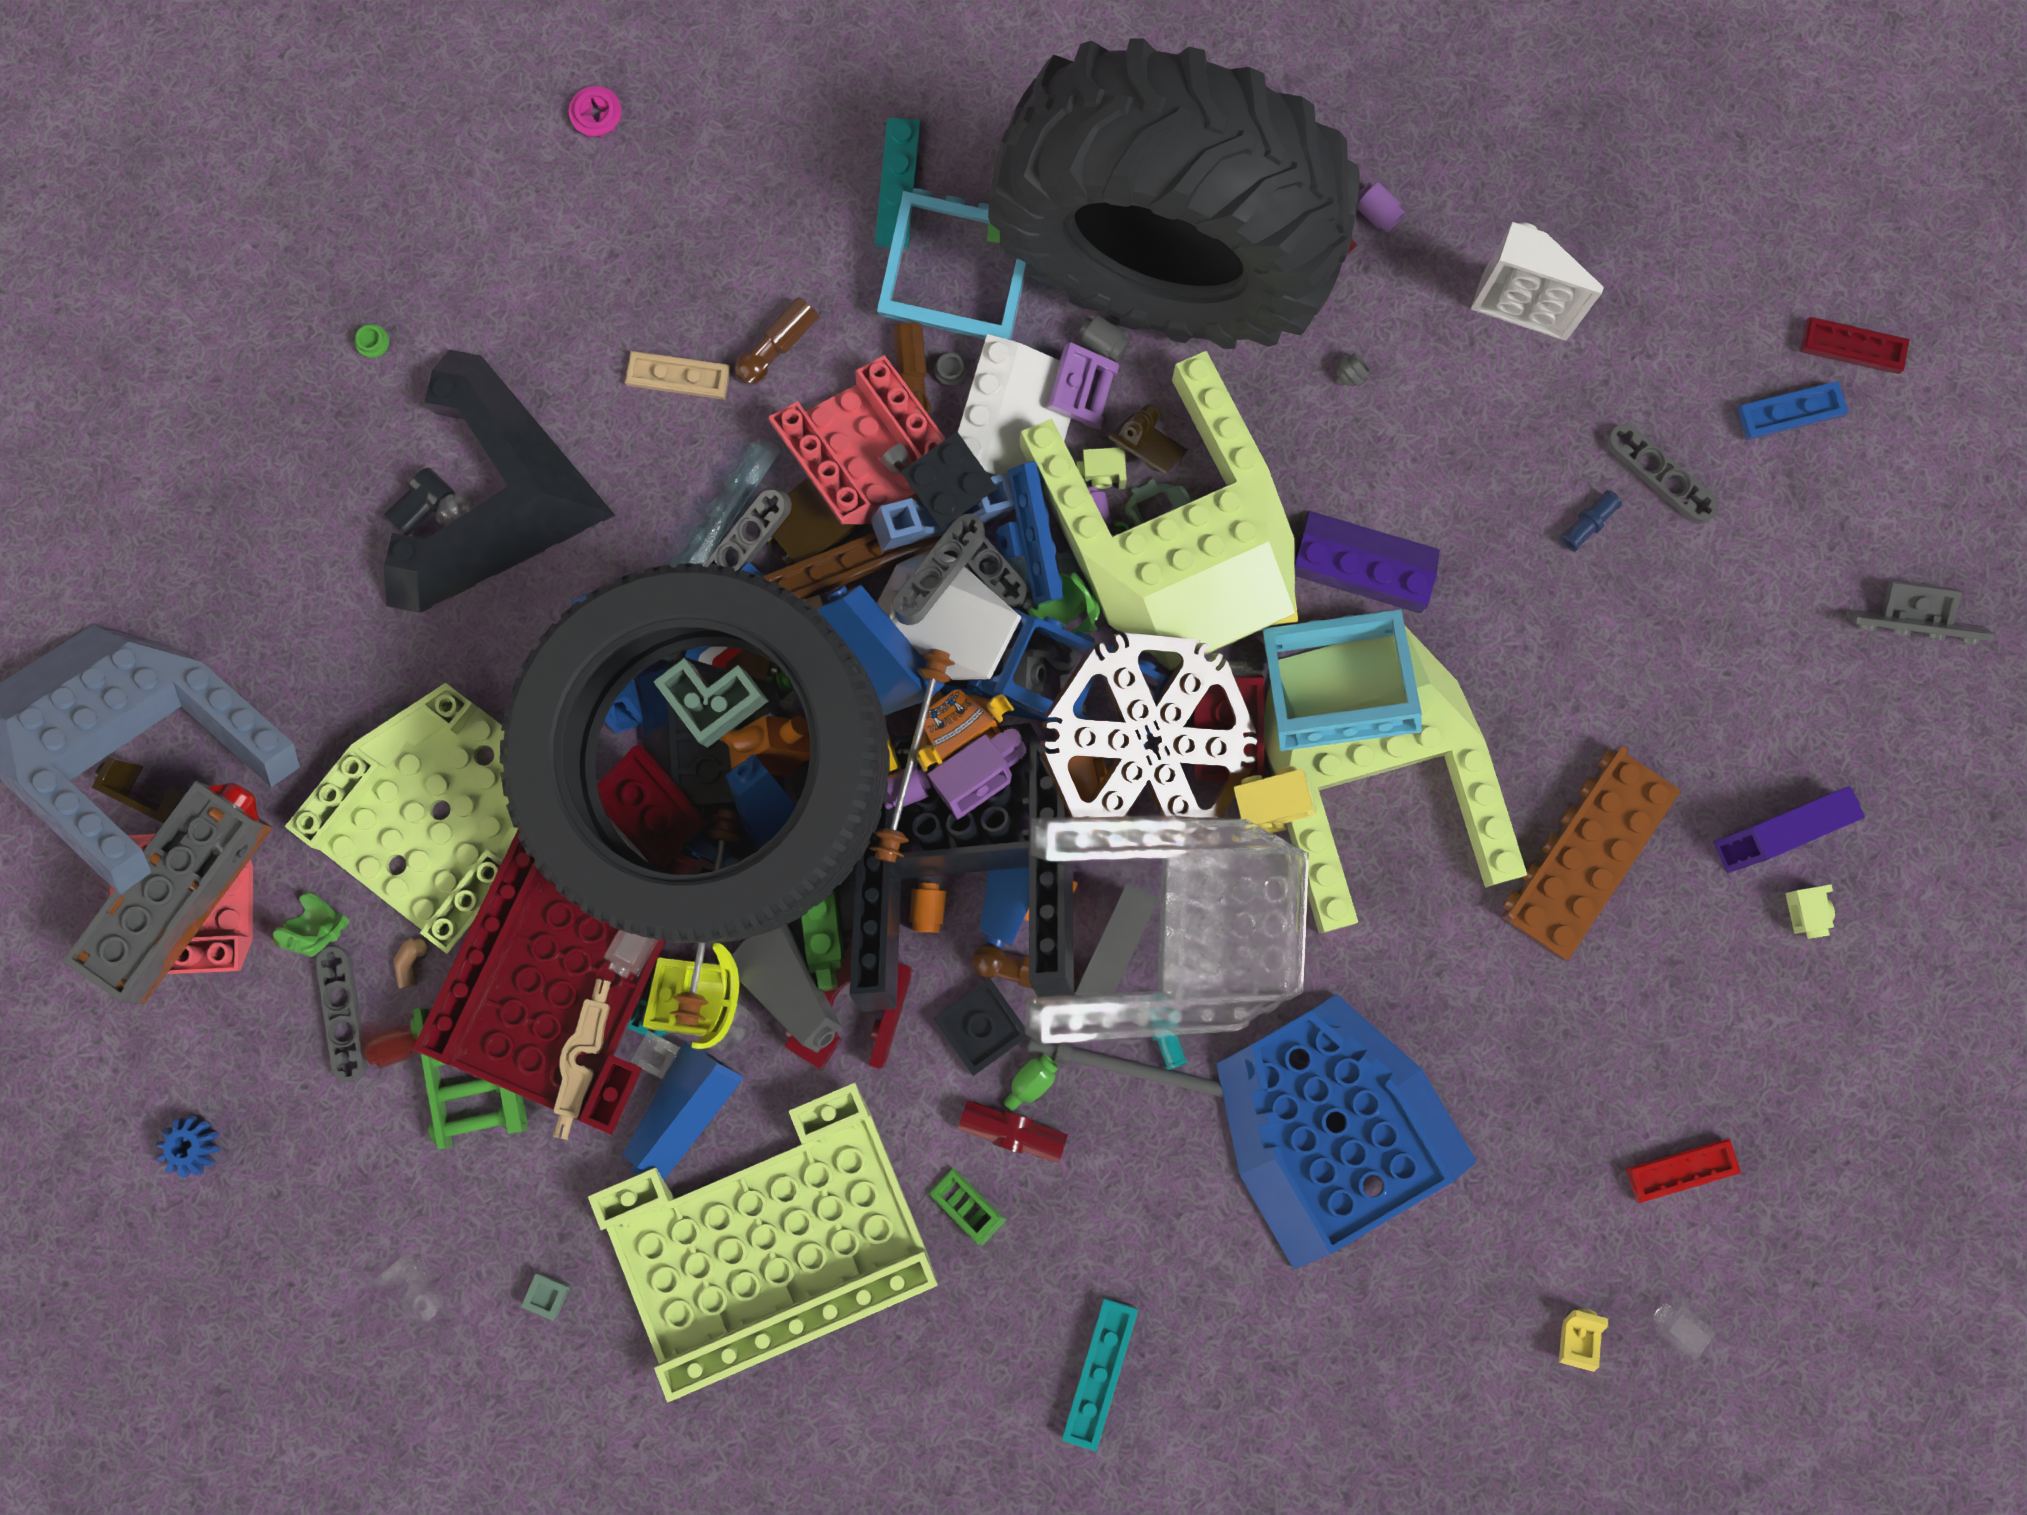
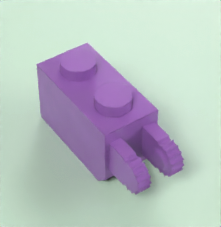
[927,728,1026,819]

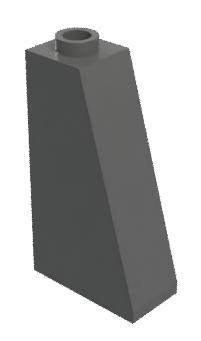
[1071,883,1159,1020]
[732,923,841,1053]

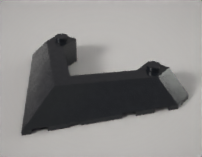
[384,350,616,613]

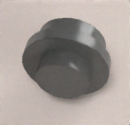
[934,353,968,386]

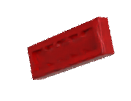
[1625,1138,1741,1203]

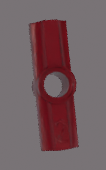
[958,1100,1068,1163]

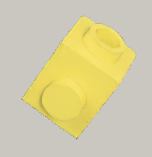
[1559,1309,1608,1372]

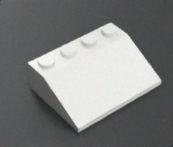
[1471,222,1604,341]
[958,334,1071,497]

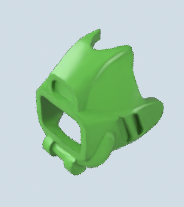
[1028,573,1100,643]
[272,892,349,957]

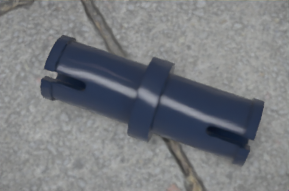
[1560,490,1622,552]

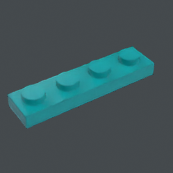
[875,118,921,250]
[1062,1297,1138,1452]

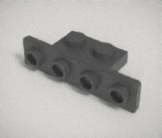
[1846,580,1995,644]

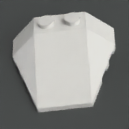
[877,550,1021,680]

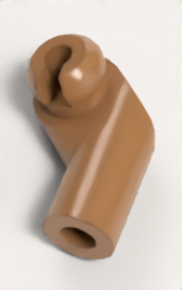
[393,938,427,989]

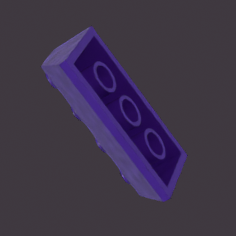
[1295,511,1440,614]

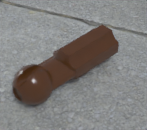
[735,297,819,385]
[893,322,931,415]
[971,944,1077,999]

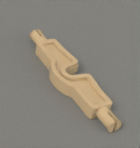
[553,979,611,1140]

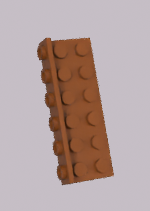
[1501,745,1681,962]

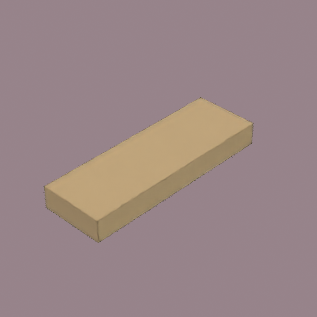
[625,351,731,400]

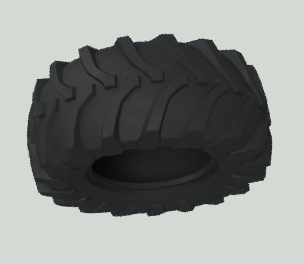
[988,38,1360,349]

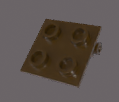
[1108,404,1188,475]

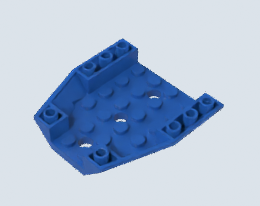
[1216,994,1477,1269]

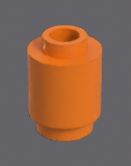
[909,883,946,933]

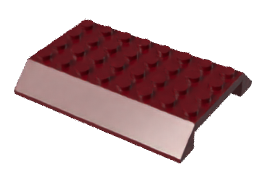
[412,830,723,1136]

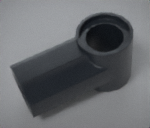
[384,467,455,536]

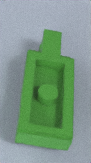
[802,890,845,991]

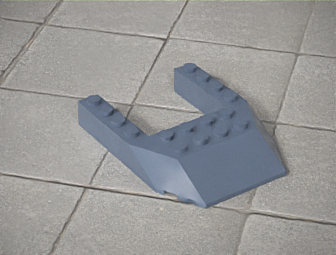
[0,624,300,895]

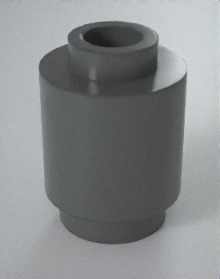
[1078,315,1131,363]

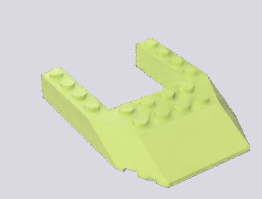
[1020,351,1295,671]
[1264,626,1527,934]

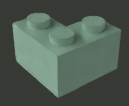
[653,658,768,747]

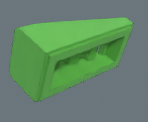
[929,1168,1007,1245]

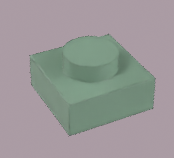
[521,1272,571,1321]

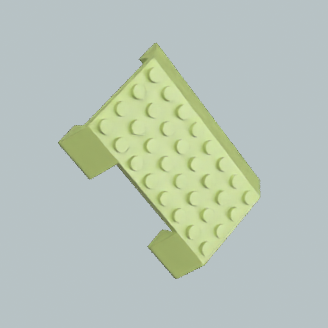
[588,1083,938,1403]

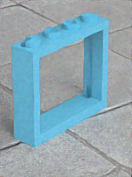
[877,188,1028,340]
[1263,609,1422,751]

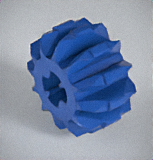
[155,1116,221,1178]

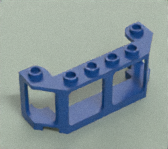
[966,608,1169,751]

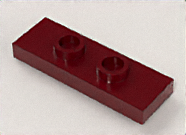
[1800,316,1910,374]
[868,963,913,1069]

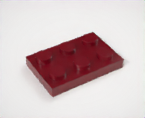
[1193,675,1264,781]
[597,745,708,870]

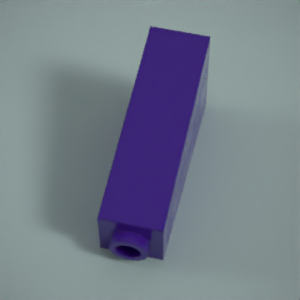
[1713,786,1865,874]

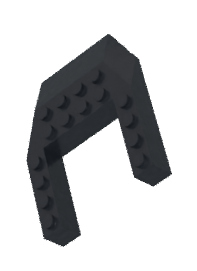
[849,723,1074,1012]

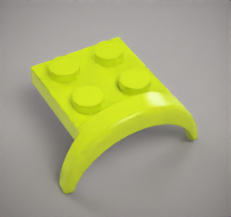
[642,943,739,1049]

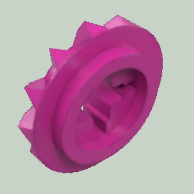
[569,86,622,138]

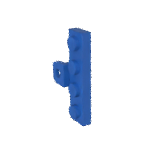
[995,462,1063,606]

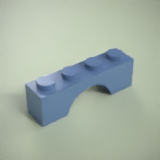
[870,473,1015,551]

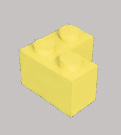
[1234,766,1317,838]

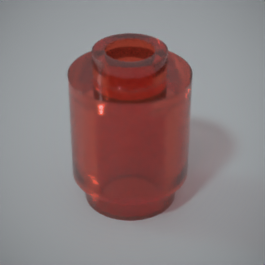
[364,1024,417,1069]

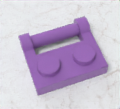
[1047,342,1119,430]

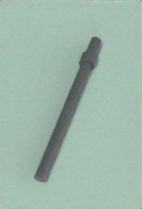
[1028,1038,1223,1097]

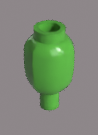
[1003,1054,1059,1111]

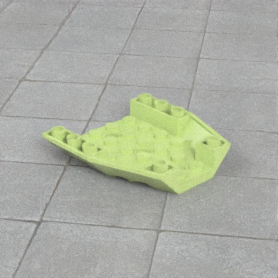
[285,683,518,954]

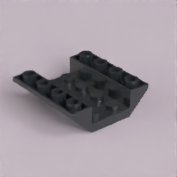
[640,665,785,807]

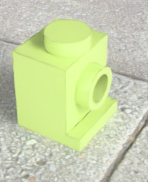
[1077,448,1127,489]
[1785,884,1835,939]

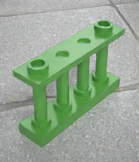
[410,1008,529,1150]

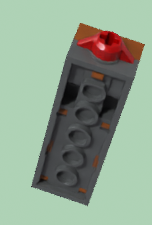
[63,781,273,1004]

